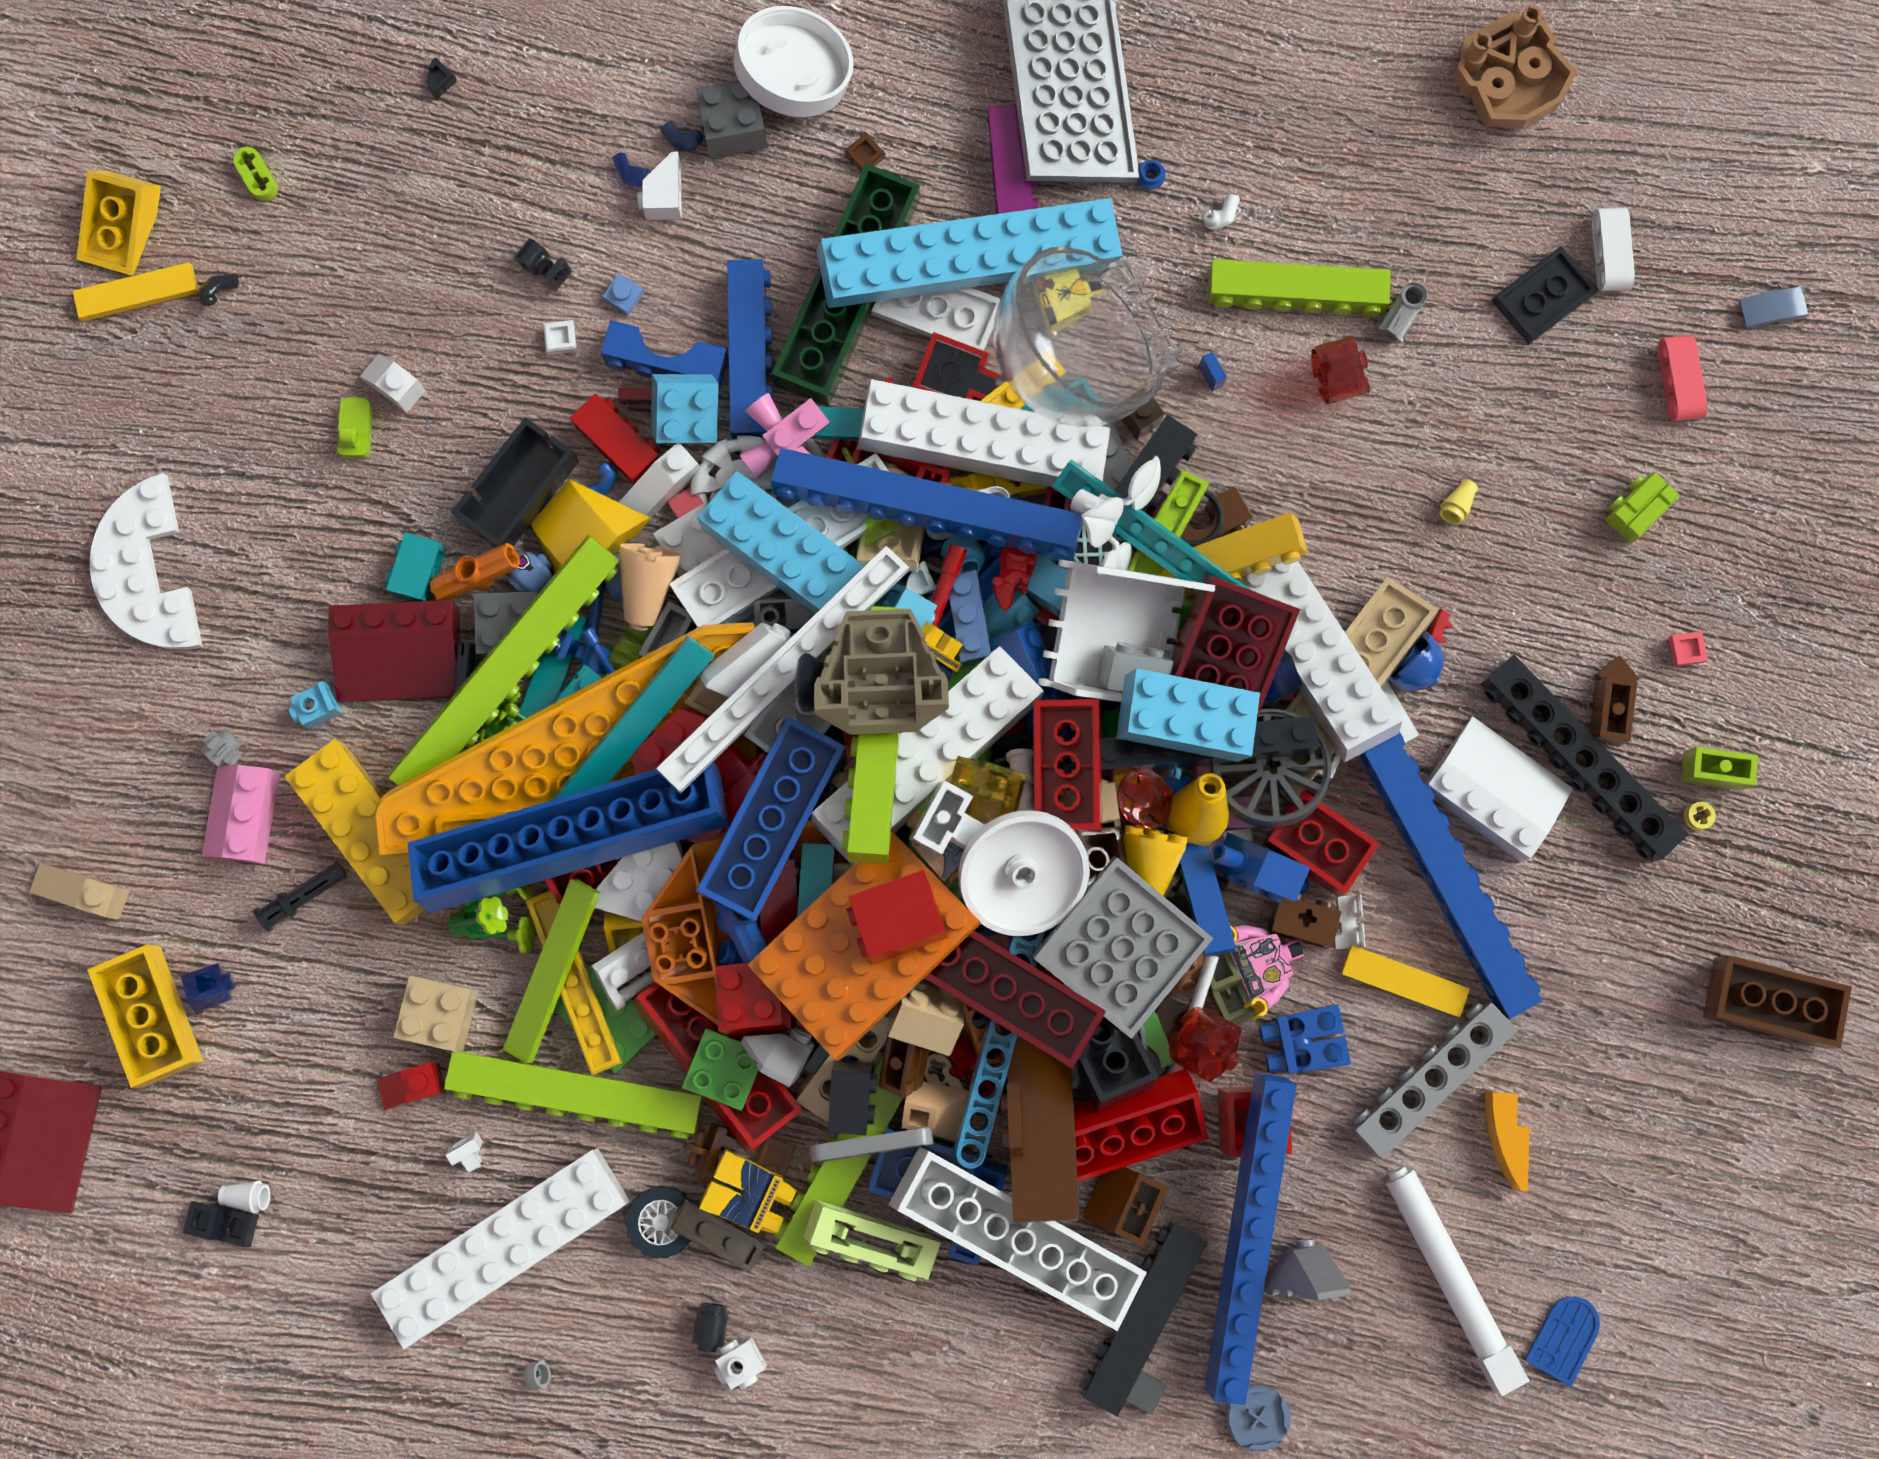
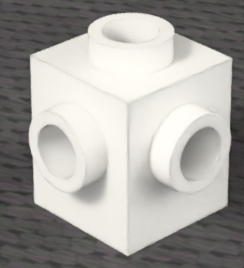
[714,1336,767,1390]

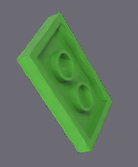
[554,962,656,1074]

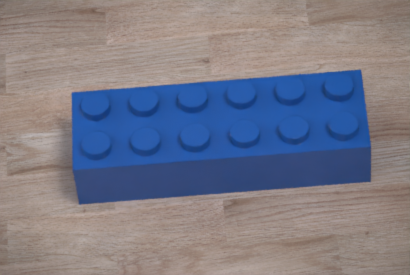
[695,716,846,922]

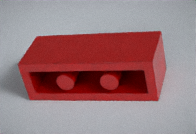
[569,393,660,485]

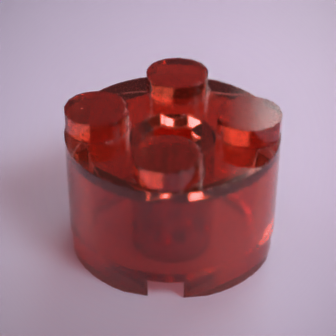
[1311,336,1370,404]
[1169,1007,1241,1082]

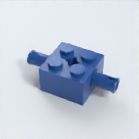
[1210,832,1311,903]

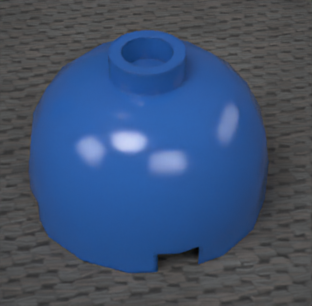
[1388,631,1444,692]

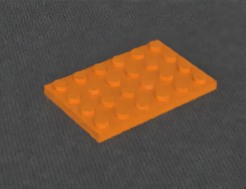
[748,831,981,1061]

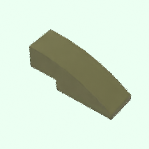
[1202,953,1255,1030]

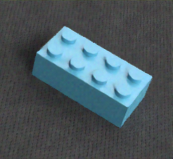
[1116,668,1260,762]

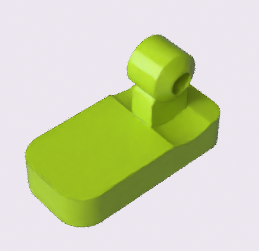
[337,397,373,459]

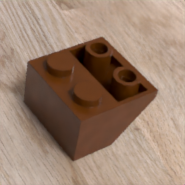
[1082,1167,1169,1247]

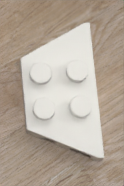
[595,841,683,922]

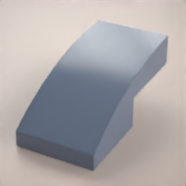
[1740,287,1808,330]

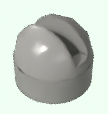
[522,1361,551,1389]

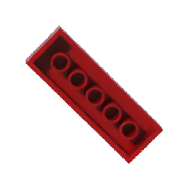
[633,982,803,1154]
[1074,1068,1209,1182]

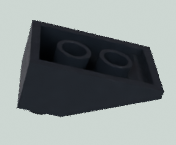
[1076,1017,1159,1113]

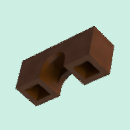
[1181,486,1253,541]

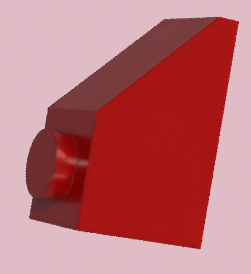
[377,1062,446,1110]

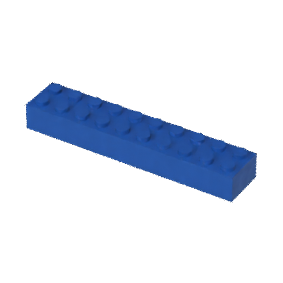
[408,762,730,913]

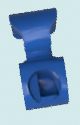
[552,628,615,674]

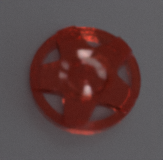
[1117,769,1173,829]

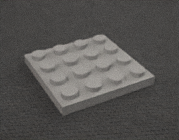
[1032,856,1213,1039]

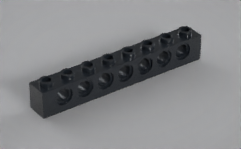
[1481,654,1689,862]

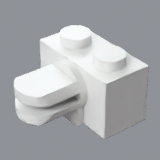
[909,780,985,855]

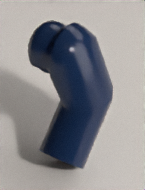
[660,122,703,151]

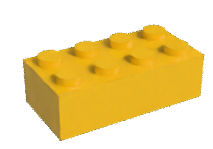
[87,944,204,1088]

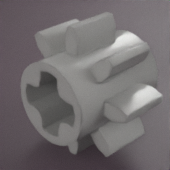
[202,729,242,767]

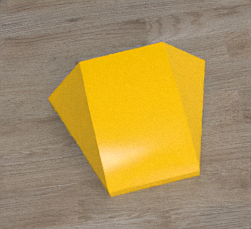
[531,479,652,574]

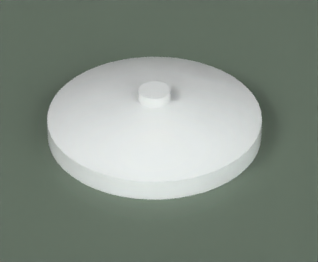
[958,810,1090,936]

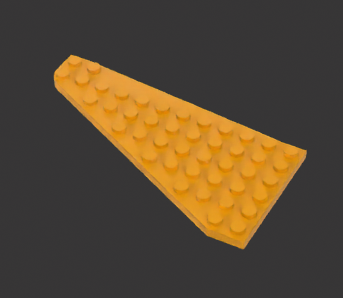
[376,622,757,855]

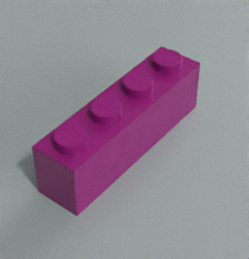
[988,104,1039,214]

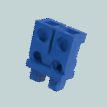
[1259,1004,1351,1074]

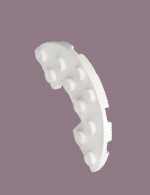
[90,473,203,650]

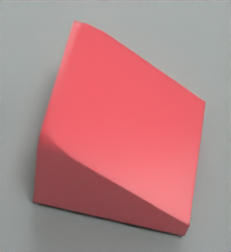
[667,487,704,519]

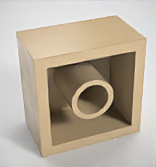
[393,975,478,1052]
[888,978,964,1056]

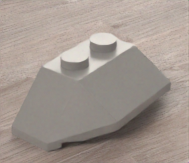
[741,1027,816,1087]

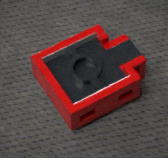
[912,332,999,400]

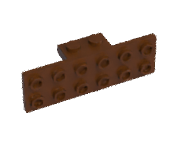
[1001,1030,1079,1223]

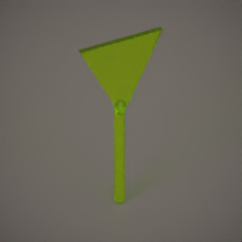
[842,447,905,546]

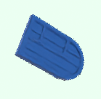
[1524,1296,1600,1387]

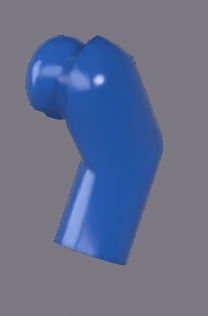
[587,462,618,495]

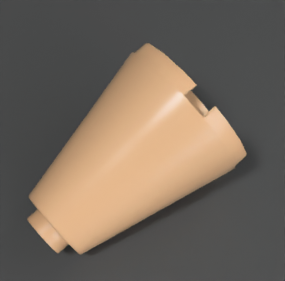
[618,543,680,630]

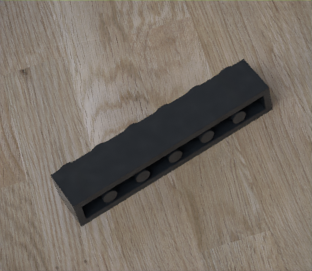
[1066,414,1198,566]
[1079,1221,1208,1417]

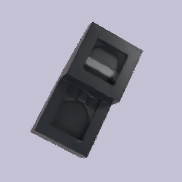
[182,1201,259,1247]

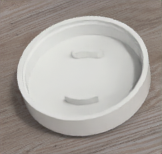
[734,6,853,117]

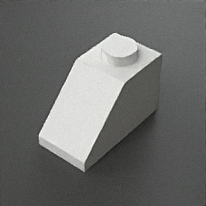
[637,152,682,220]
[359,354,425,413]

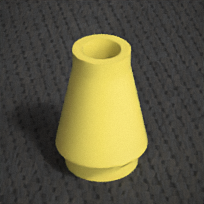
[1440,479,1478,525]

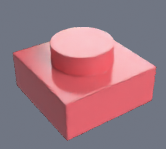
[1668,631,1708,667]

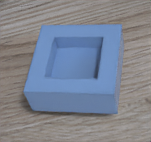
[602,273,645,316]

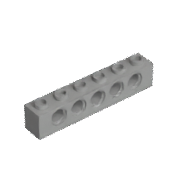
[1349,1002,1518,1159]

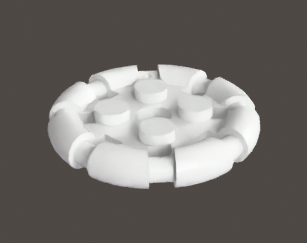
[690,435,793,507]

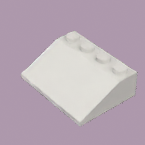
[1425,716,1573,862]

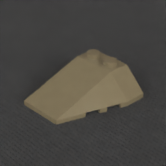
[814,609,949,735]

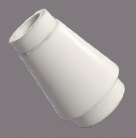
[218,1181,270,1213]

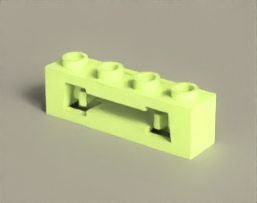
[803,1199,941,1281]

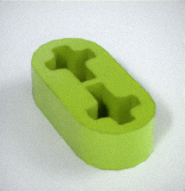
[233,147,278,201]

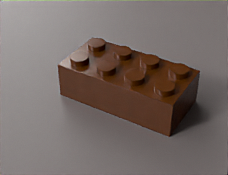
[1703,956,1852,1049]

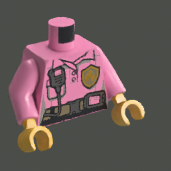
[1230,925,1304,1021]

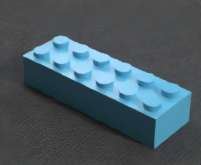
[697,471,875,615]

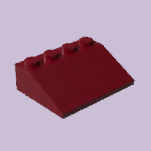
[1171,573,1301,718]
[328,600,460,703]
[0,1070,103,1213]

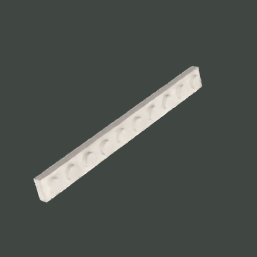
[656,546,909,793]

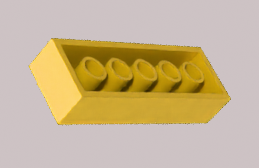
[284,739,425,926]

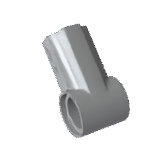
[1377,282,1428,344]

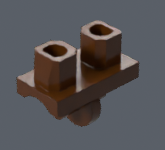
[683,1122,739,1184]

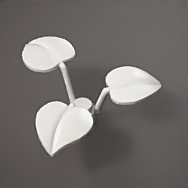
[1071,455,1161,570]

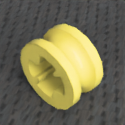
[1683,802,1716,831]

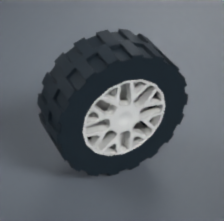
[625,1185,694,1259]

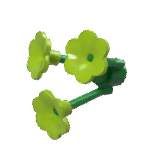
[448,884,535,954]

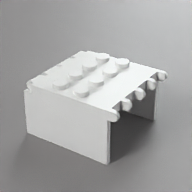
[1038,559,1215,702]

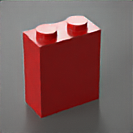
[846,870,949,964]

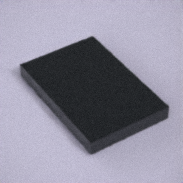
[1491,246,1599,345]

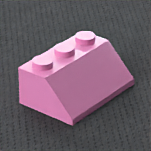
[201,765,280,864]

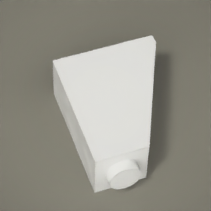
[699,622,791,697]

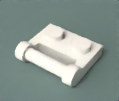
[592,932,655,1011]

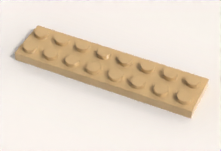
[1245,577,1439,799]

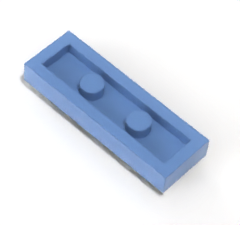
[949,570,992,666]

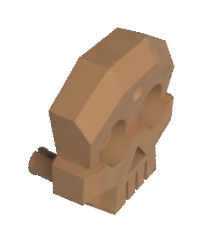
[1453,5,1578,129]

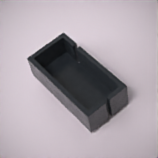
[451,417,579,548]

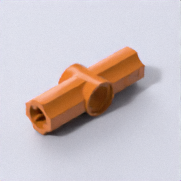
[430,543,520,601]

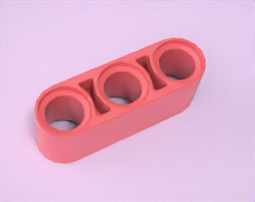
[1658,335,1707,421]

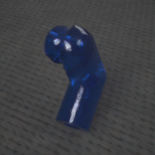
[612,152,651,186]

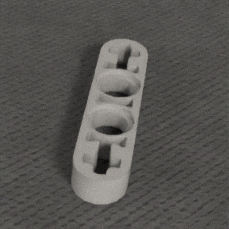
[810,1128,933,1163]

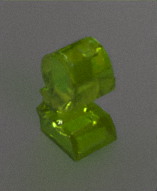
[609,623,654,669]

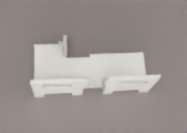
[1335,894,1366,949]

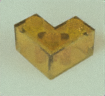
[950,756,1027,825]

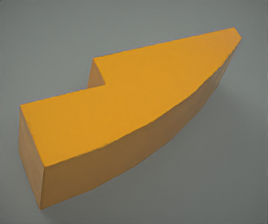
[1484,1092,1530,1192]

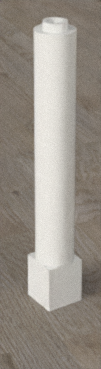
[1385,1166,1530,1396]

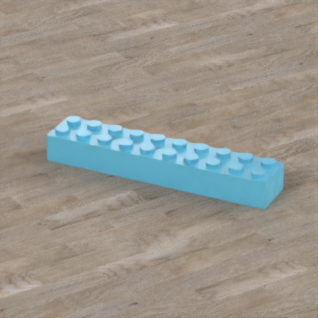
[816,198,1123,308]

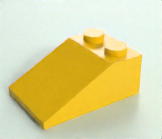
[76,170,161,275]

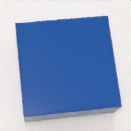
[1198,351,1227,392]

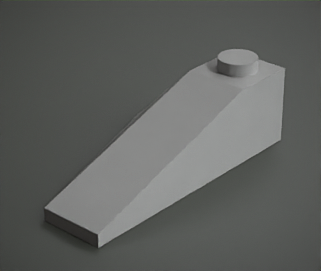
[1264,1239,1351,1300]

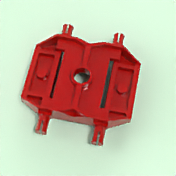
[631,703,767,847]

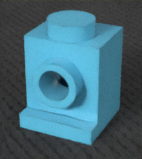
[288,681,343,729]

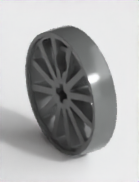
[1210,709,1331,828]

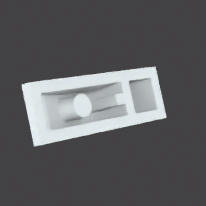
[619,443,700,517]

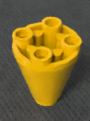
[1166,773,1229,846]
[1123,825,1188,896]

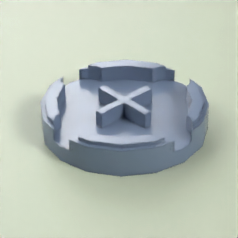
[1225,1384,1290,1452]

